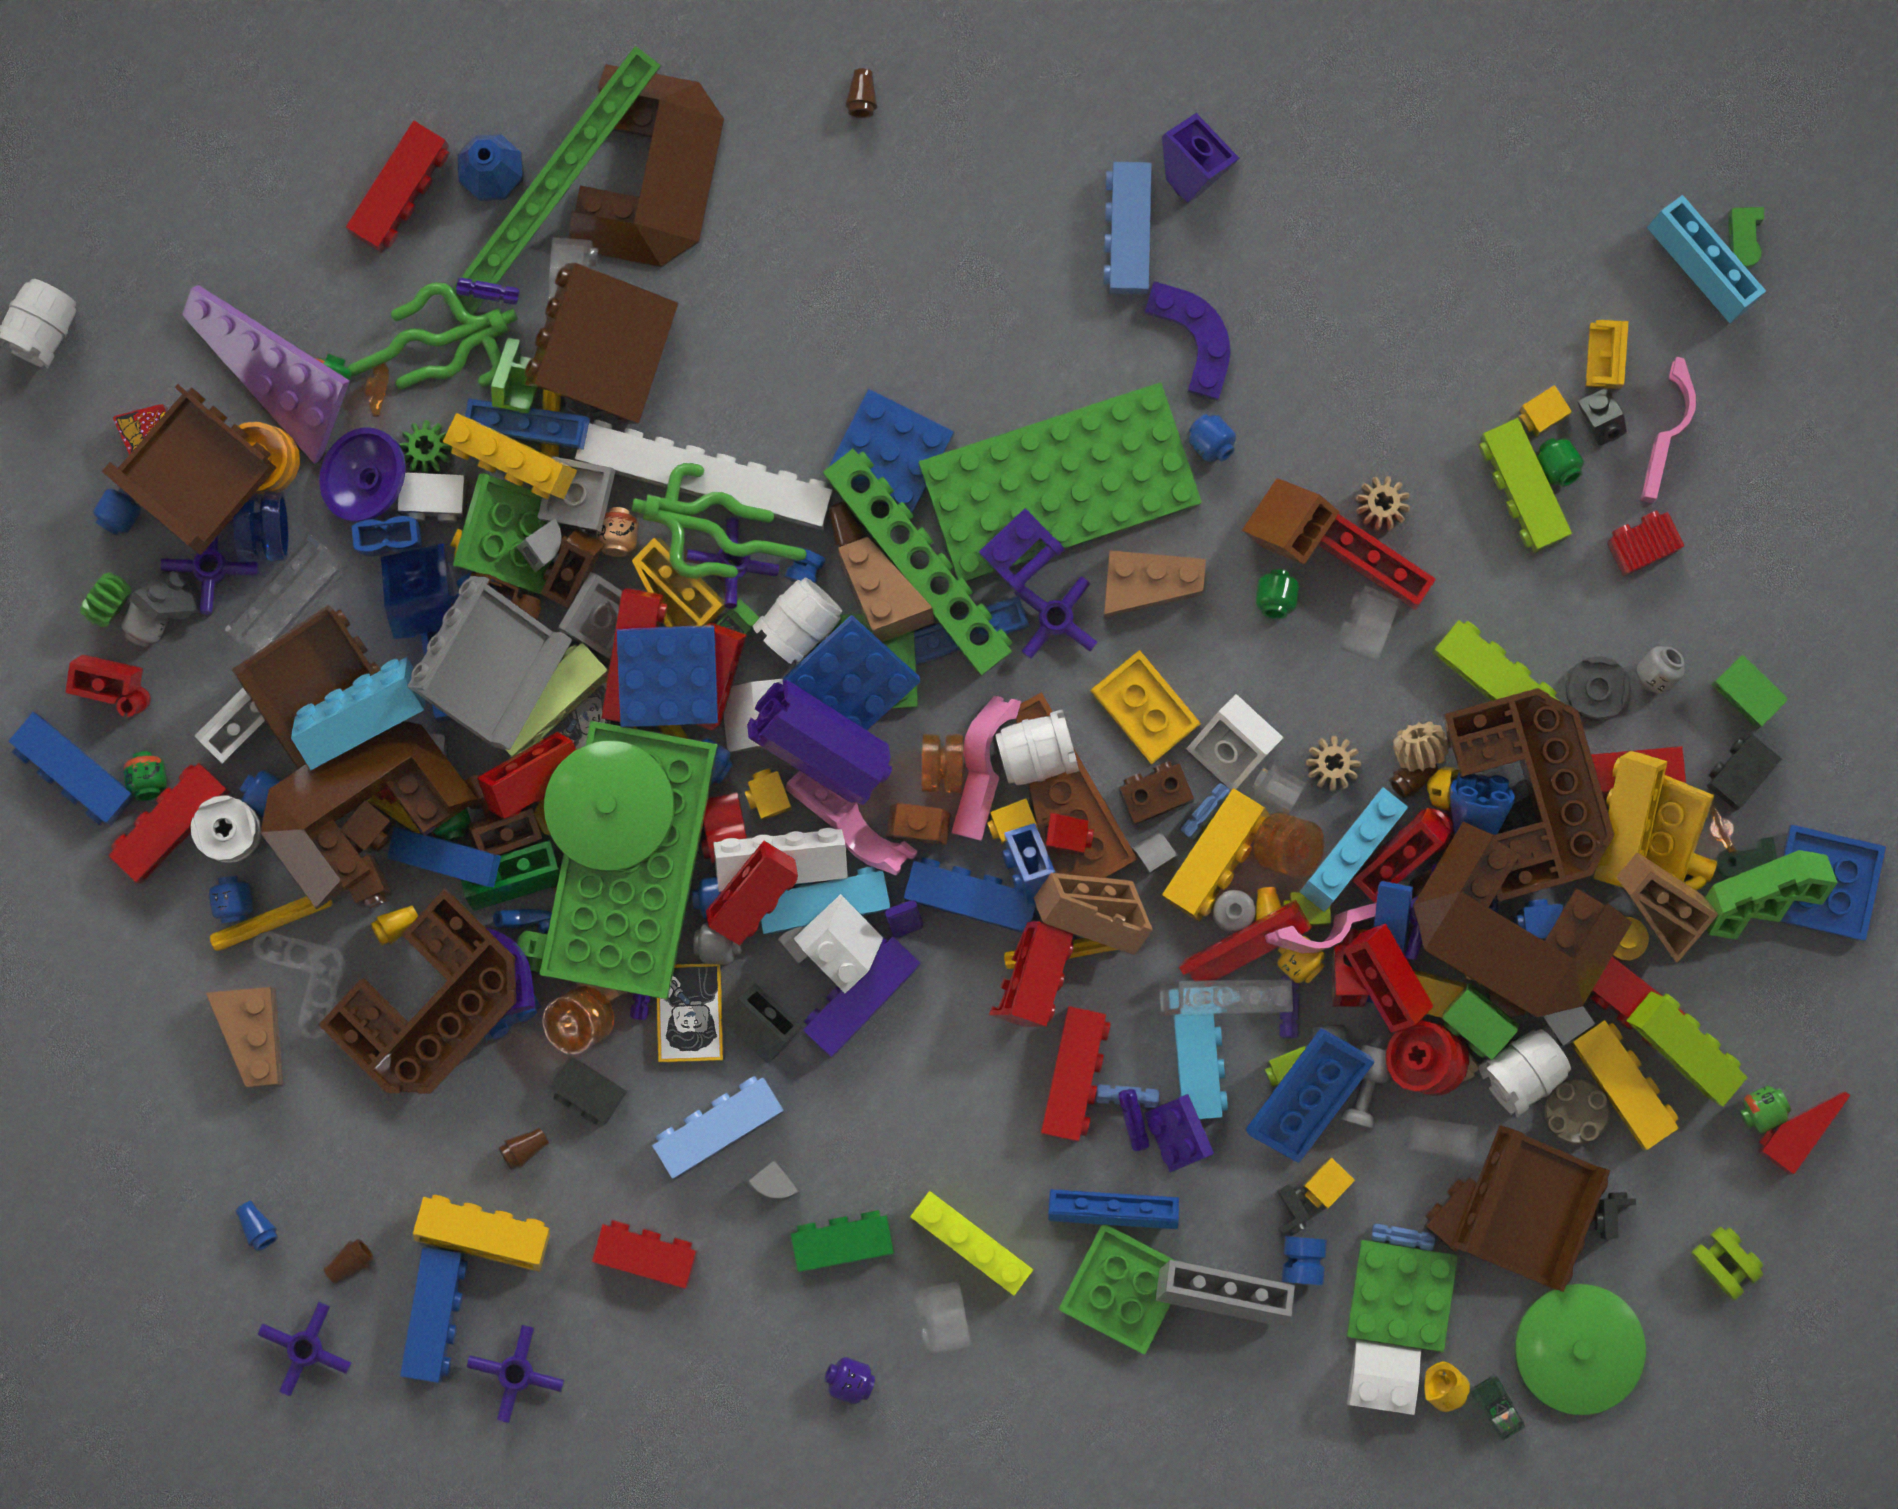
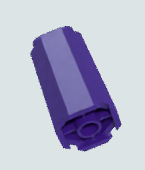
[747,680,892,805]

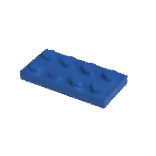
[1245,1028,1375,1163]

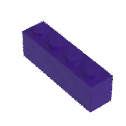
[803,936,921,1058]

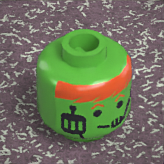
[1740,1085,1791,1133]

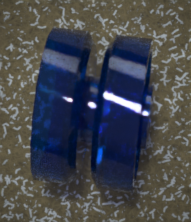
[233,491,289,563]

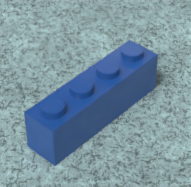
[8,712,135,826]
[903,857,1036,933]
[400,1247,468,1383]

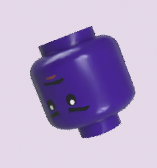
[824,1357,875,1405]

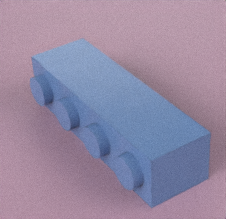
[1104,162,1152,295]

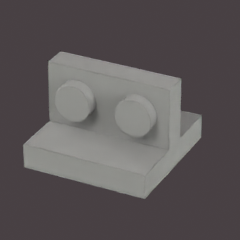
[538,456,616,534]
[558,572,622,659]

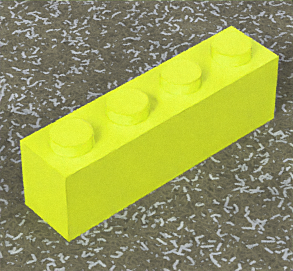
[910,1191,1034,1295]

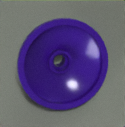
[319,427,405,522]

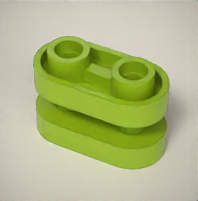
[1690,1226,1764,1301]

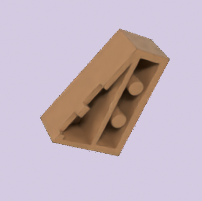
[838,537,934,642]
[1103,550,1206,619]
[1616,853,1718,963]
[1034,873,1153,955]
[206,987,283,1088]

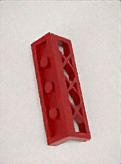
[1179,899,1312,989]

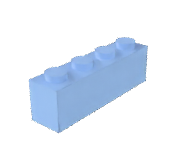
[652,1076,784,1179]

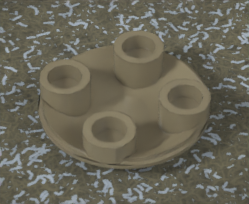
[1545,1080,1610,1144]

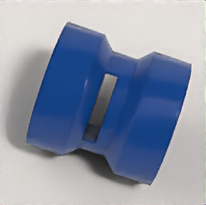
[784,547,826,584]

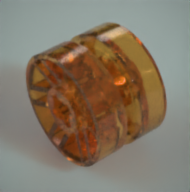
[922,734,963,793]
[1254,812,1325,879]
[543,986,614,1054]

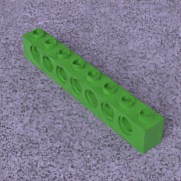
[823,448,1013,677]

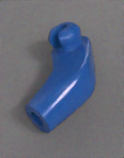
[493,909,552,934]

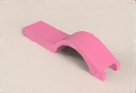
[1640,357,1696,503]
[951,696,1021,841]
[785,771,918,875]
[1265,903,1377,953]

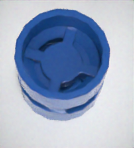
[1281,1236,1327,1285]

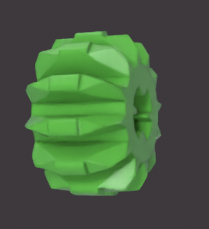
[399,420,453,474]
[80,572,132,628]

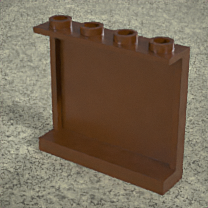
[525,262,679,424]
[101,384,277,555]
[231,605,381,769]
[1452,1125,1611,1292]

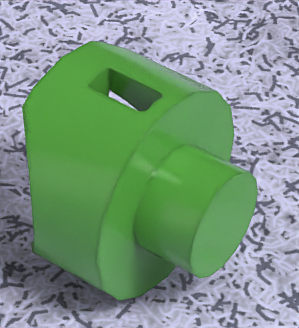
[517,931,547,973]

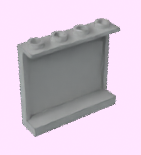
[407,576,572,750]

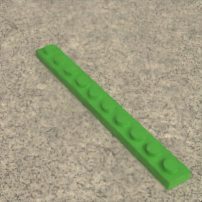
[443,46,661,315]

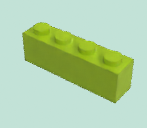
[1478,418,1572,553]
[1432,620,1559,701]
[1626,991,1748,1107]

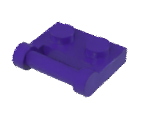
[978,508,1065,594]

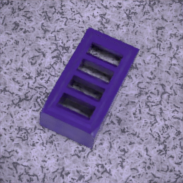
[885,900,923,938]

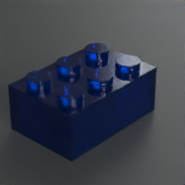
[381,543,455,640]

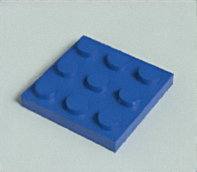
[828,389,954,514]
[783,615,920,730]
[617,625,718,727]
[1780,824,1886,941]

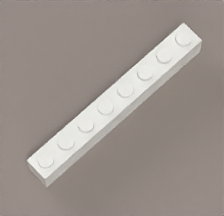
[575,420,833,531]

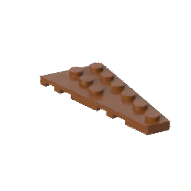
[1016,692,1138,878]

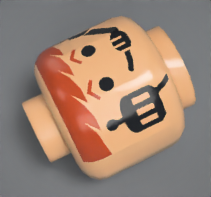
[595,507,639,557]

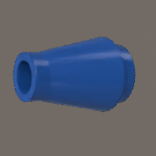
[235,1201,278,1251]

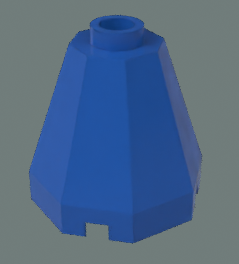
[457,134,523,201]

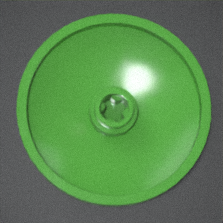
[544,741,675,871]
[1514,1284,1646,1415]

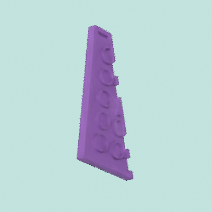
[182,285,350,464]

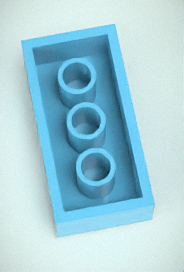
[291,657,425,770]

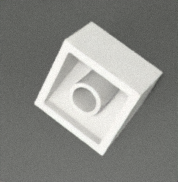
[724,679,783,753]
[1186,694,1283,790]
[794,894,883,993]
[1347,1339,1421,1415]

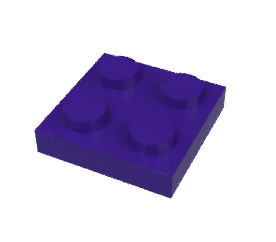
[1144,1094,1214,1173]

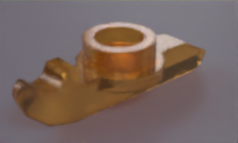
[365,363,389,417]
[1709,804,1737,853]

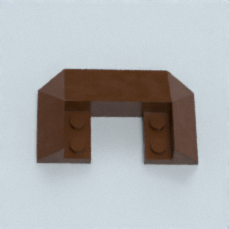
[568,64,724,267]
[1444,688,1614,902]
[260,721,477,910]
[1413,822,1632,1018]
[319,888,517,1094]

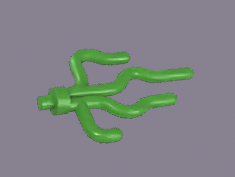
[347,282,519,390]
[631,463,807,579]

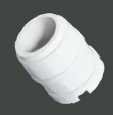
[0,279,76,368]
[752,577,843,665]
[995,709,1079,785]
[191,796,261,863]
[1479,1029,1571,1118]

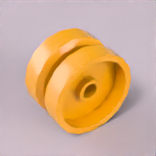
[239,422,300,495]

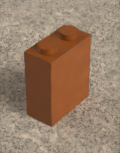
[1242,478,1340,565]

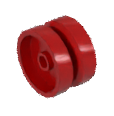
[1386,1020,1470,1096]

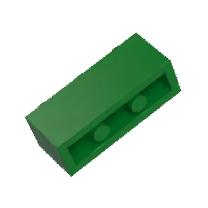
[460,840,561,911]
[791,1210,894,1272]

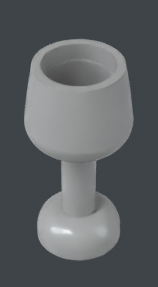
[1342,1044,1391,1128]

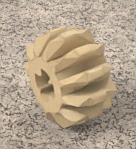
[1356,476,1410,531]
[1393,722,1449,771]
[1306,736,1361,791]

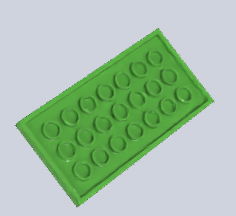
[918,382,1202,582]
[540,721,718,1000]

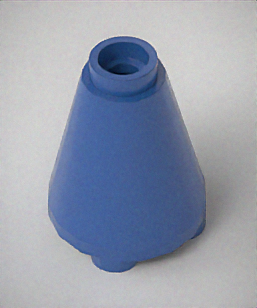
[1450,772,1515,836]

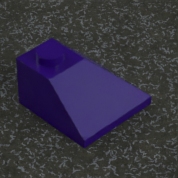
[1162,113,1240,203]

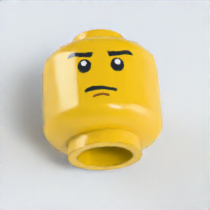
[1277,936,1325,984]

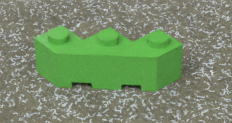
[1705,850,1838,940]

